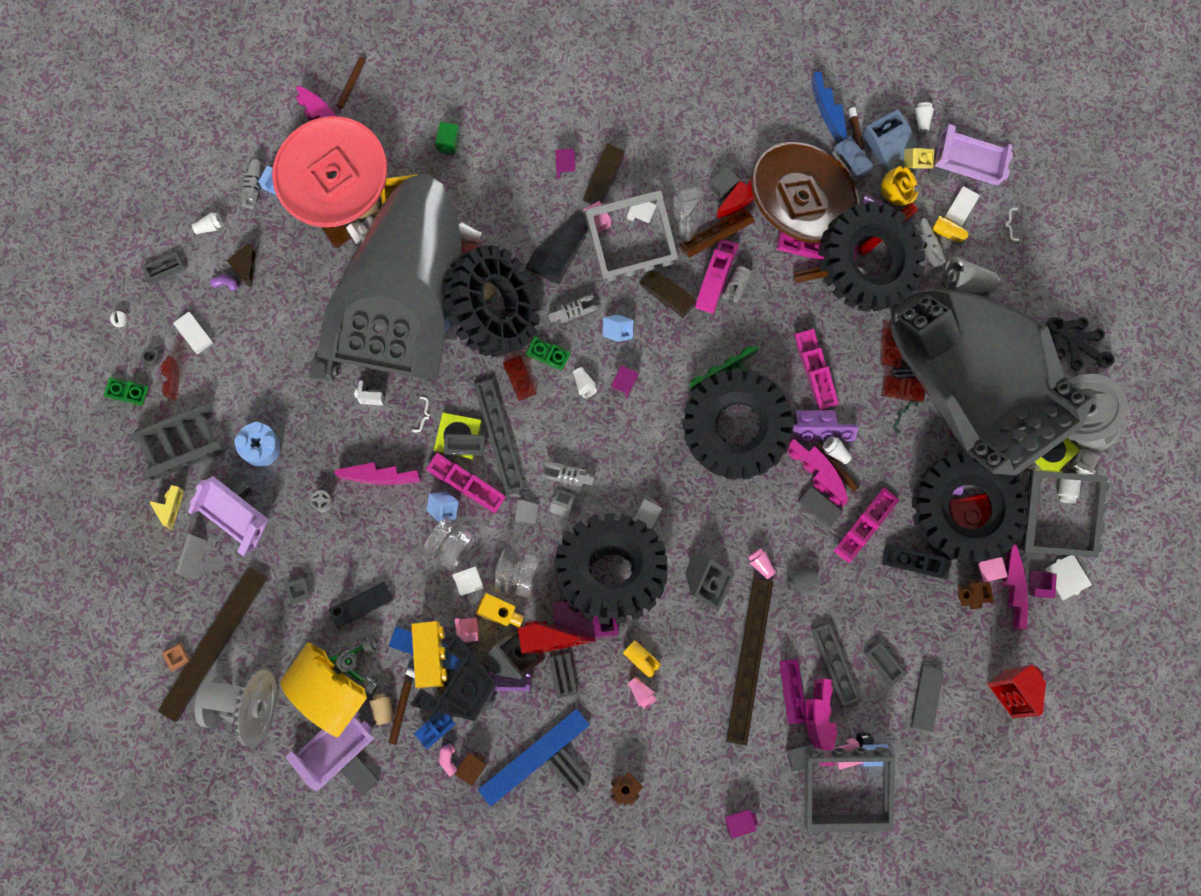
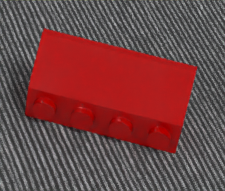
[987,664,1046,719]

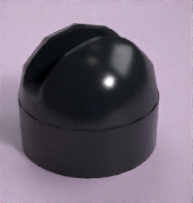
[856,732,874,748]

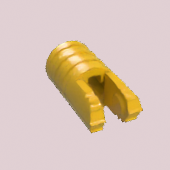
[932,215,969,242]
[623,640,661,677]

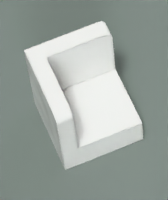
[627,196,657,223]
[452,566,484,596]

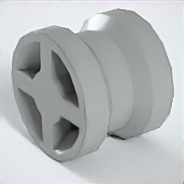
[310,490,333,513]

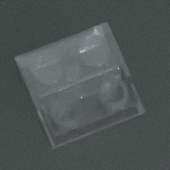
[673,182,704,241]

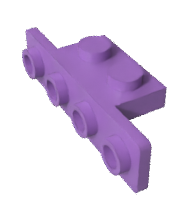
[790,410,858,441]

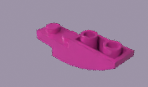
[296,86,336,121]
[695,240,739,314]
[788,439,848,507]
[805,679,838,766]

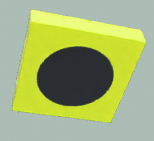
[434,413,482,460]
[1035,438,1080,471]

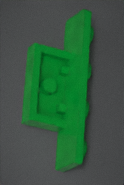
[688,345,759,392]

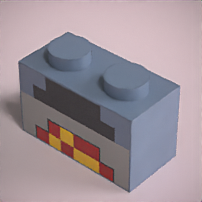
[832,136,873,183]

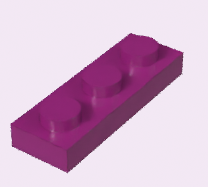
[779,660,806,725]

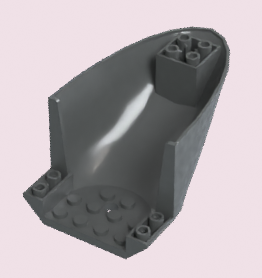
[317,173,462,380]
[890,289,1094,475]

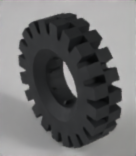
[442,245,540,357]
[682,369,794,480]
[554,513,668,624]

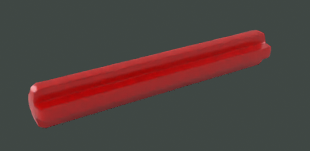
[857,203,918,256]

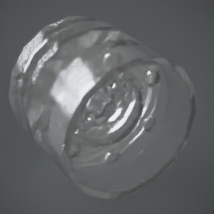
[422,517,476,572]
[494,549,538,598]

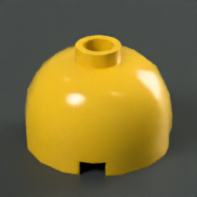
[881,166,918,206]

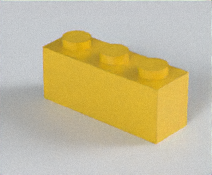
[411,621,447,689]

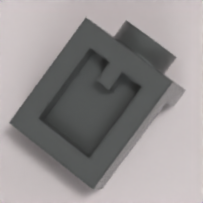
[309,359,339,382]

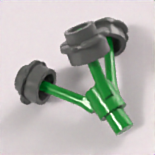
[328,634,379,695]

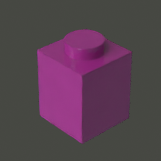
[724,809,758,839]

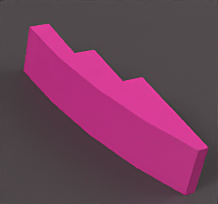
[776,231,858,263]
[793,329,839,410]
[425,453,506,514]
[334,462,421,485]
[833,487,899,564]
[1002,544,1028,631]

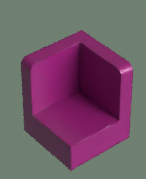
[555,149,575,178]
[611,365,639,399]
[1029,571,1057,598]

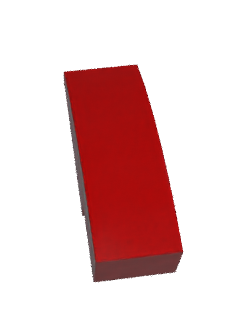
[716,179,755,219]

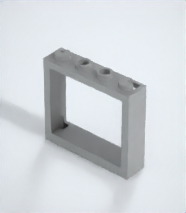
[584,190,678,282]

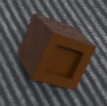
[321,225,352,248]

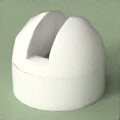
[110,311,127,327]

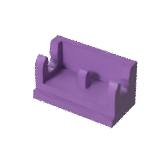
[489,670,531,692]

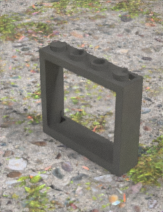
[1019,468,1110,558]
[804,747,895,833]

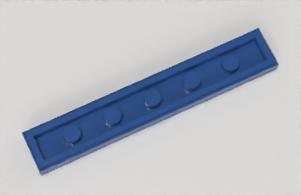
[478,709,590,807]

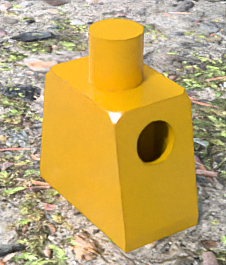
[475,593,524,627]

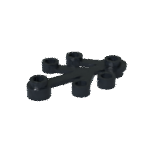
[1045,317,1115,371]

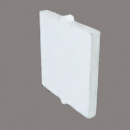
[1044,555,1092,601]

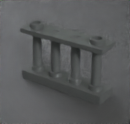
[129,404,226,482]

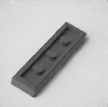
[811,622,862,708]

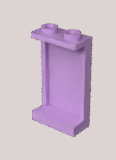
[934,124,1013,185]
[188,476,269,557]
[286,711,375,792]

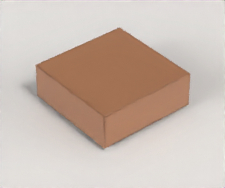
[162,643,190,672]

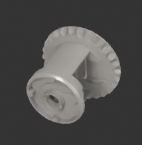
[1068,374,1128,451]
[194,669,278,747]

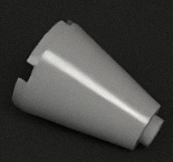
[942,257,1000,294]

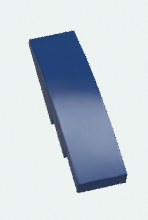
[811,72,848,144]
[388,627,463,671]

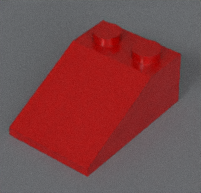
[518,621,596,653]

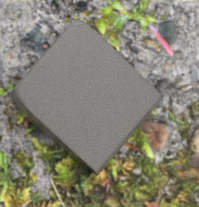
[550,489,576,518]
[515,500,539,525]

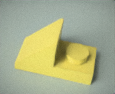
[904,148,934,169]
[150,485,184,529]

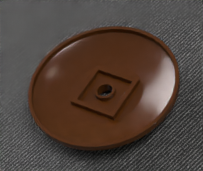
[751,142,860,243]

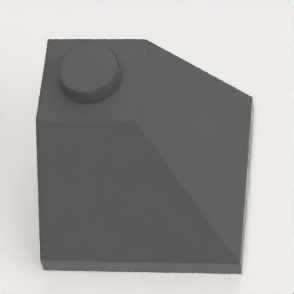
[685,554,735,612]
[482,628,545,679]

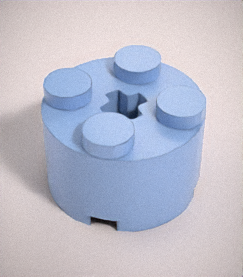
[234,422,281,466]

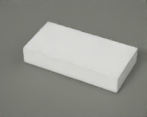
[944,186,980,227]
[173,312,213,354]

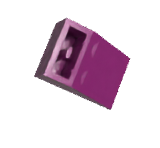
[552,601,619,639]

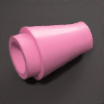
[748,548,776,579]
[628,677,657,709]

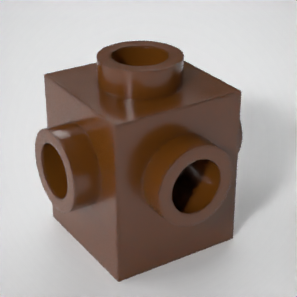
[958,579,994,610]
[610,772,643,806]

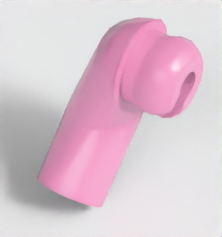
[439,743,458,777]

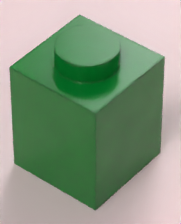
[435,122,460,154]

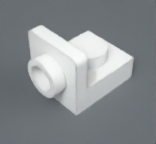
[346,216,374,244]
[355,380,384,405]
[1070,448,1100,474]

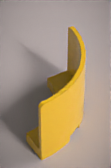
[280,642,367,737]

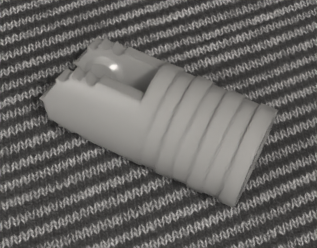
[723,266,752,303]

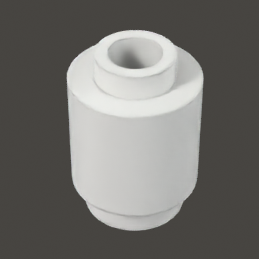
[1058,479,1081,503]

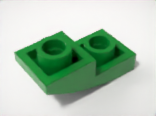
[525,336,571,371]
[103,377,149,406]

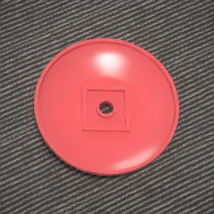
[272,116,387,227]

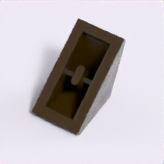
[226,243,257,287]

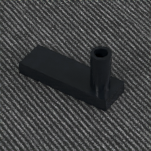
[328,582,394,629]

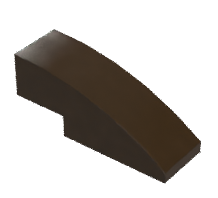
[583,143,625,204]
[639,270,697,318]

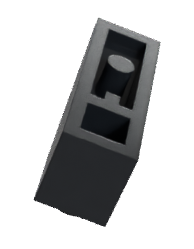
[882,545,952,580]

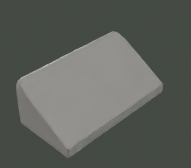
[175,534,208,579]

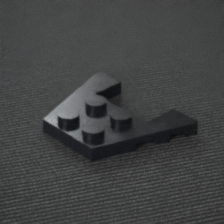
[411,634,498,721]

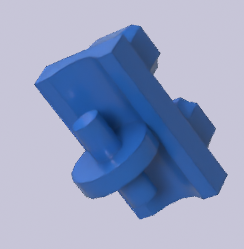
[413,713,456,750]

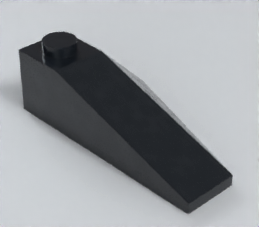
[525,212,589,285]

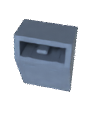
[862,109,919,173]

